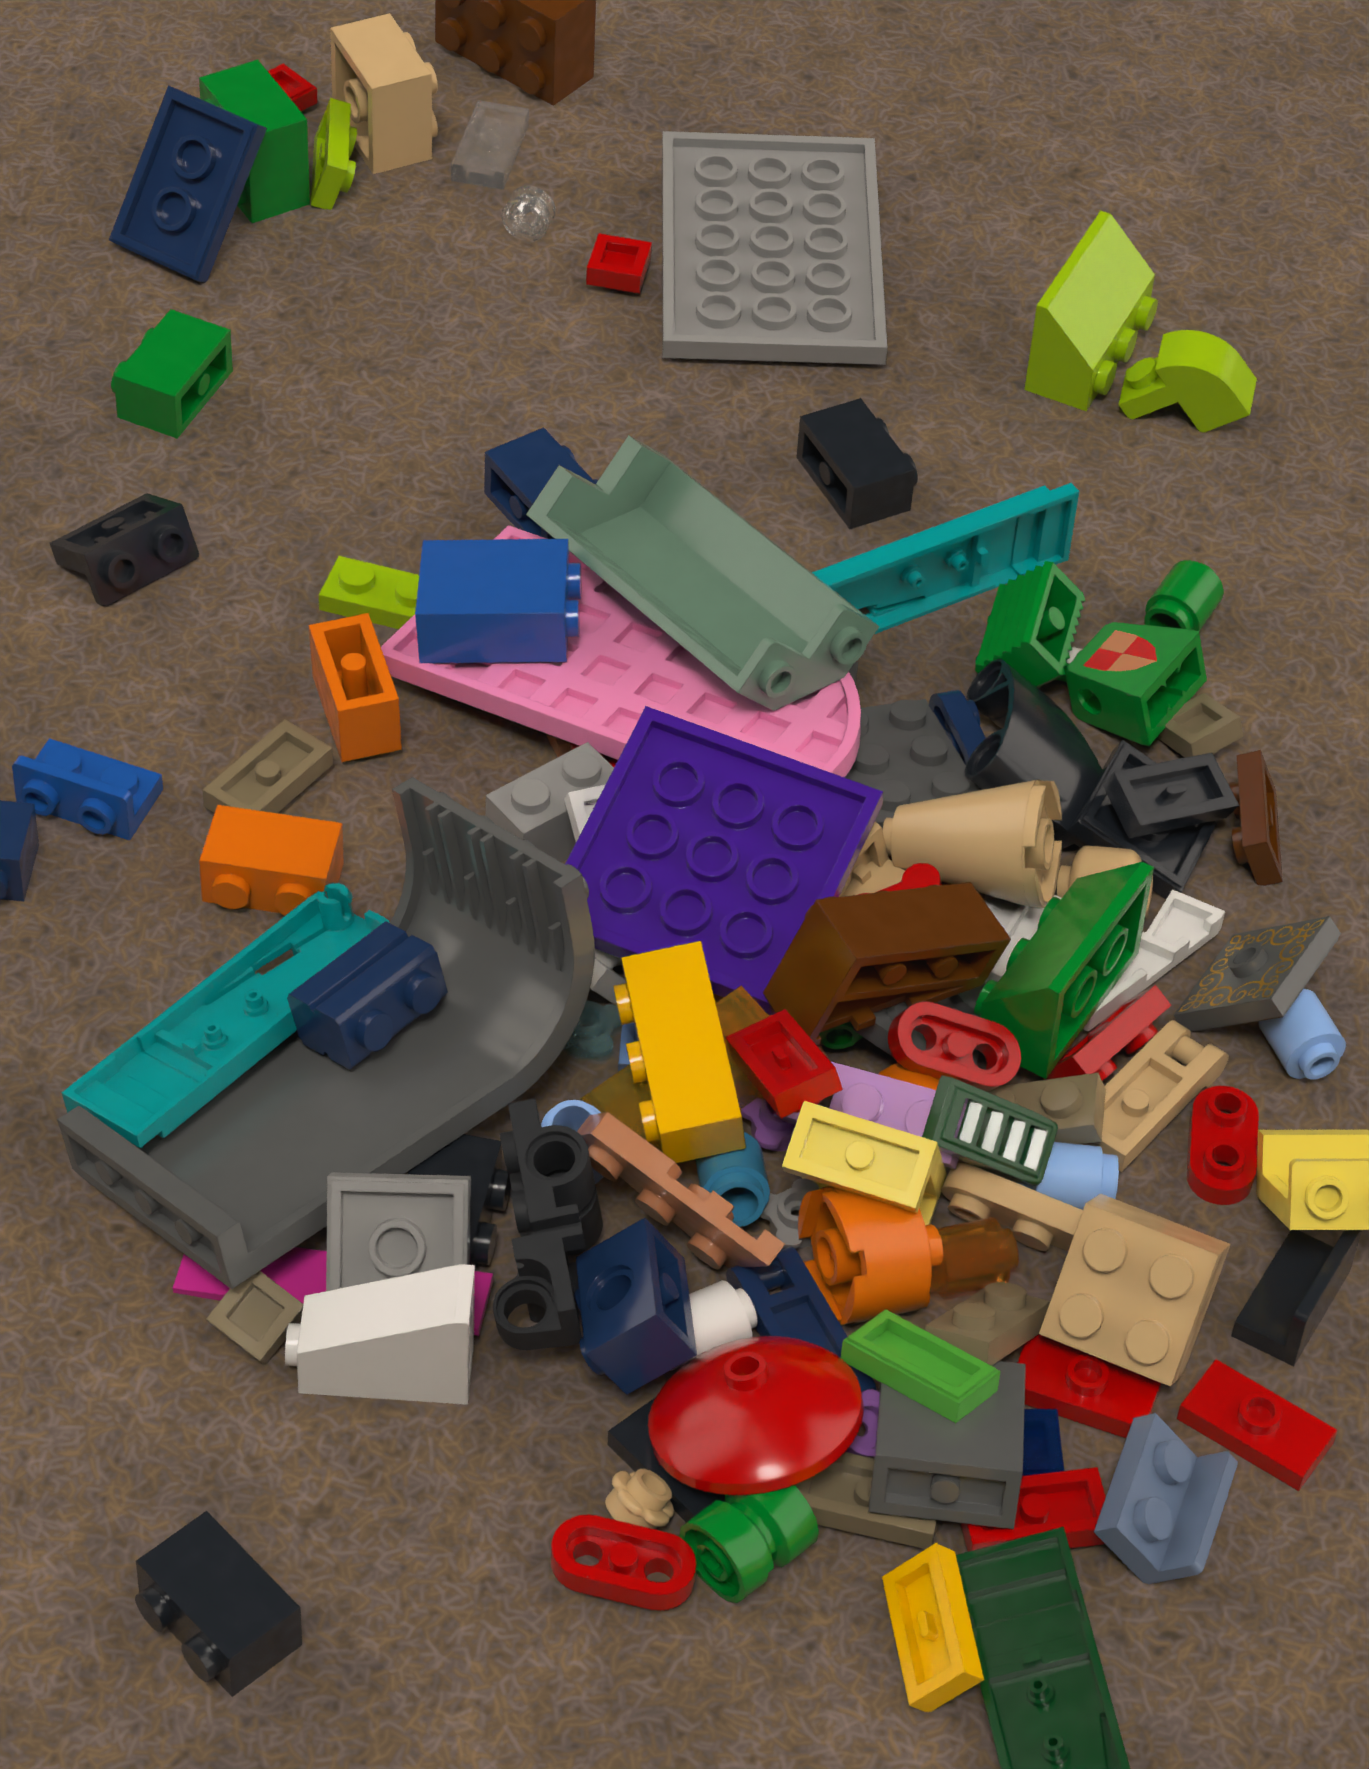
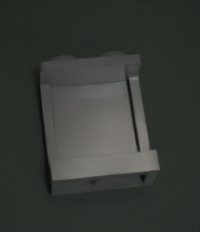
[868,1361,1026,1529]

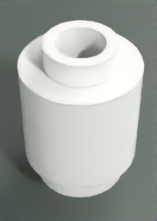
[670,1280,757,1371]

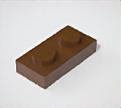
[1229,750,1283,886]

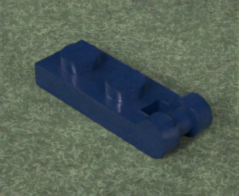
[726,1246,877,1393]

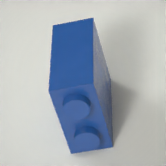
[415,539,582,663]

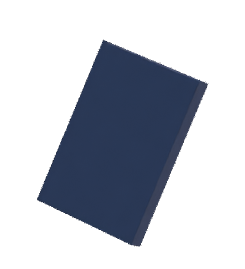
[109,85,267,283]

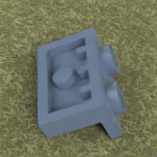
[1094,1413,1238,1584]

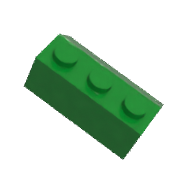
[974,862,1154,1079]

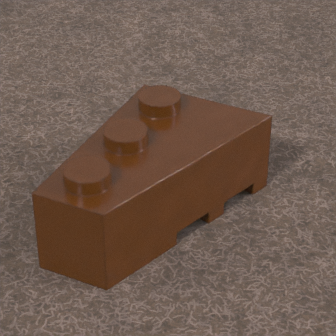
[763,882,1011,1046]

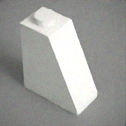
[285,1264,475,1405]

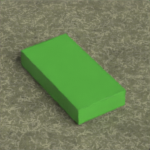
[841,1309,1001,1423]

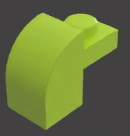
[1118,330,1257,432]

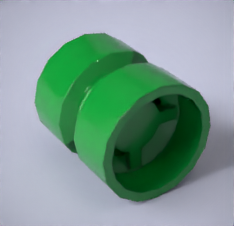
[679,1485,819,1603]

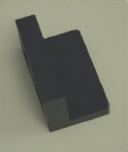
[1231,1230,1362,1367]

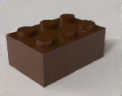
[435,0,596,106]

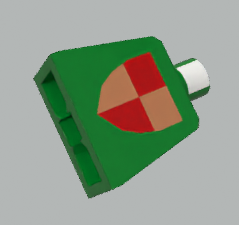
[1055,622,1207,746]

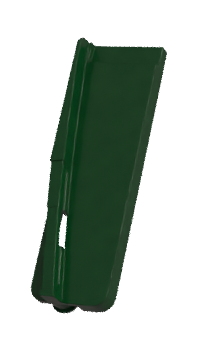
[956,1527,1130,1769]

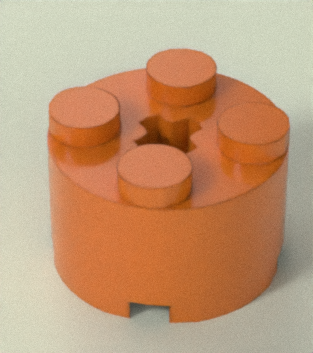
[798,1186,943,1325]

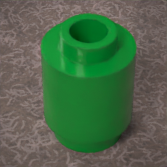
[1144,560,1224,631]

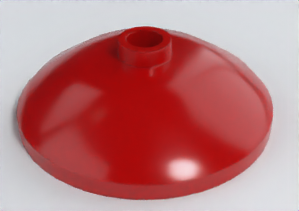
[648,1336,864,1495]

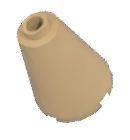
[882,779,1062,908]

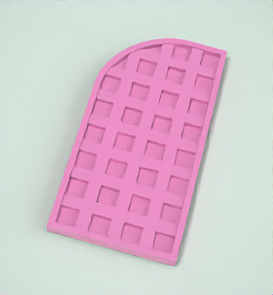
[381,525,861,777]

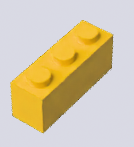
[613,941,746,1163]

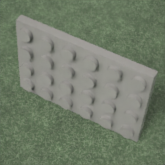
[662,131,887,365]

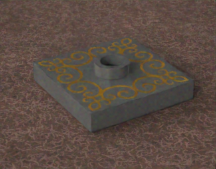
[1174,916,1341,1032]

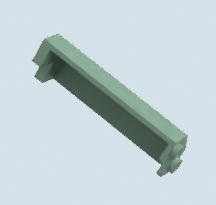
[526,435,880,711]

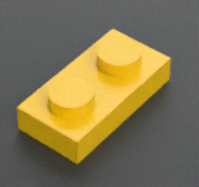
[882,1543,984,1712]

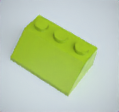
[1024,210,1158,411]

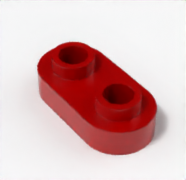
[888,1002,1021,1092]
[1187,1086,1259,1205]
[551,1514,696,1611]

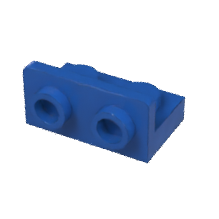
[12,738,163,840]

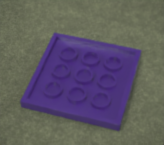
[565,706,883,1015]

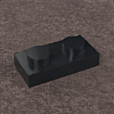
[1102,753,1239,838]

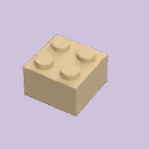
[330,13,438,174]
[1039,1194,1231,1387]

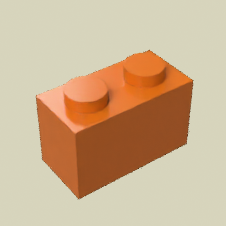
[309,613,402,762]
[199,805,344,916]

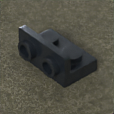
[49,493,199,606]

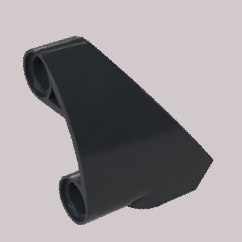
[965,658,1102,849]

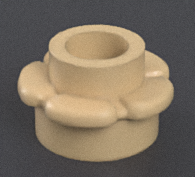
[605,1469,674,1529]

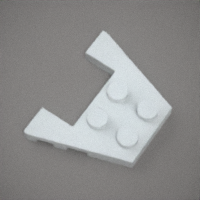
[984,889,1225,1032]

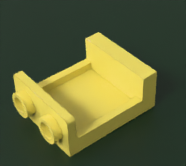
[782,1101,947,1225]
[1256,1130,1369,1230]

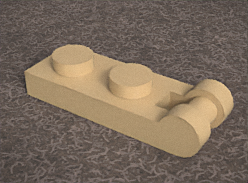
[1083,1020,1229,1172]

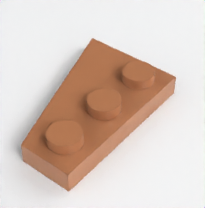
[577,1112,785,1269]

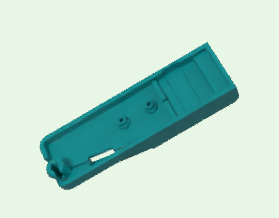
[812,483,1080,634]
[62,883,390,1148]

